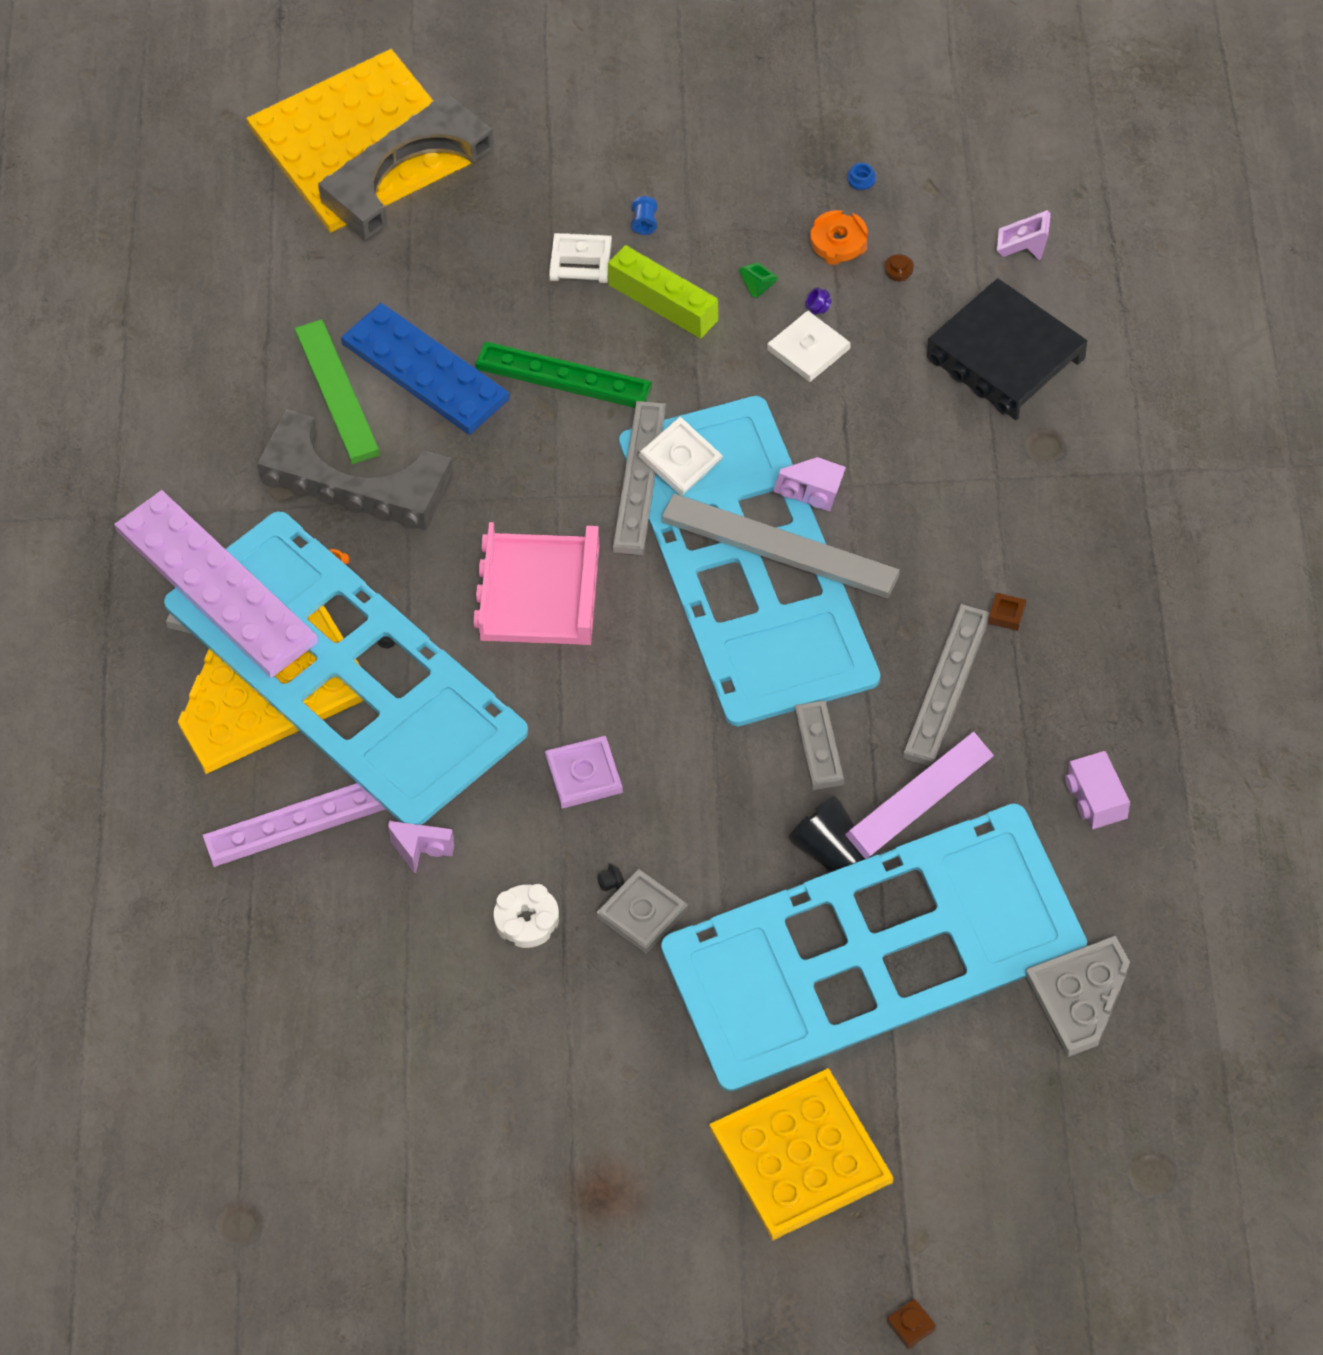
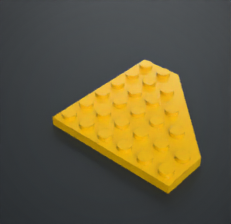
[178,605,364,774]

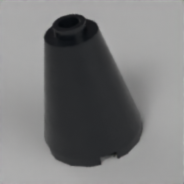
[789,796,872,872]

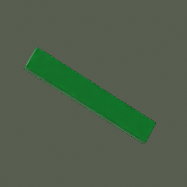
[475,341,652,408]

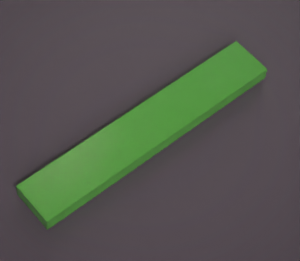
[295,319,380,464]

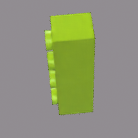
[608,245,718,339]

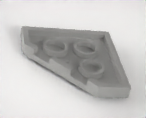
[1025,936,1130,1057]

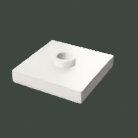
[767,311,850,382]
[638,417,723,496]

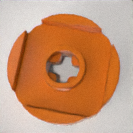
[810,210,868,265]

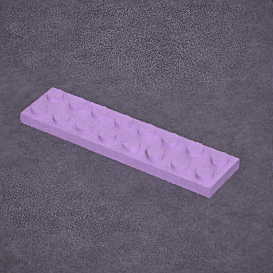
[114,490,318,678]

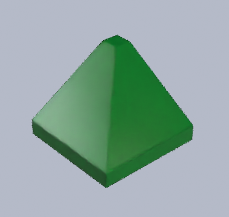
[739,262,778,298]

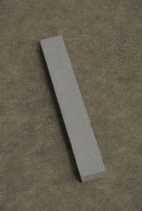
[662,493,900,599]

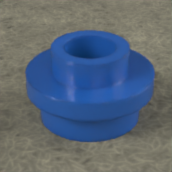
[847,163,876,190]

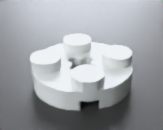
[494,884,559,948]

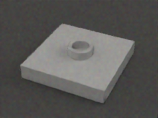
[596,869,688,954]

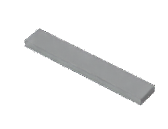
[613,401,666,555]
[903,604,990,766]

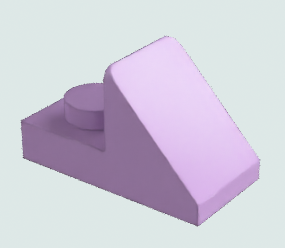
[997,210,1051,260]
[388,821,455,873]

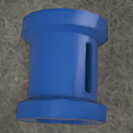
[632,196,657,235]

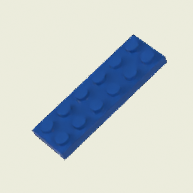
[341,302,510,435]

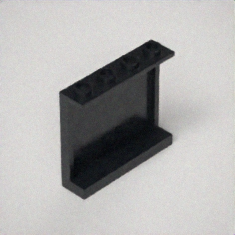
[927,278,1088,420]

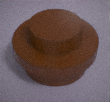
[885,254,914,282]

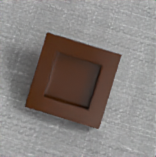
[988,592,1026,631]
[887,1299,936,1349]

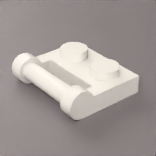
[550,233,612,283]

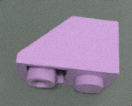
[773,457,846,511]

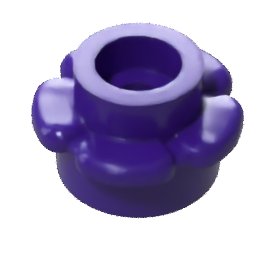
[805,287,832,315]

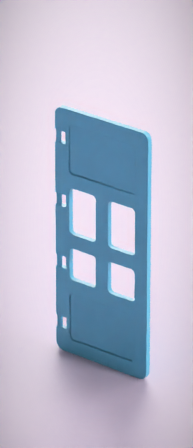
[619,396,880,726]
[164,512,528,825]
[661,804,1087,1092]

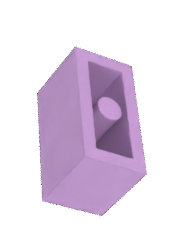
[1065,751,1130,829]

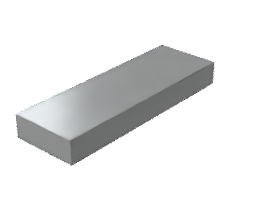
[795,700,844,790]

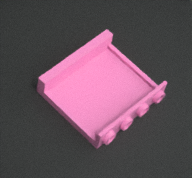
[474,522,600,645]

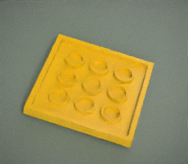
[709,1068,893,1241]

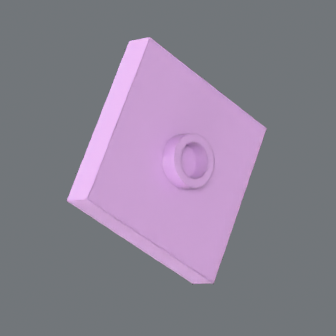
[545,735,623,809]

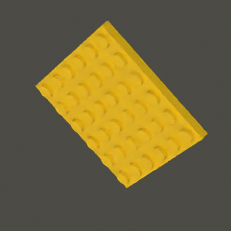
[246,49,476,233]

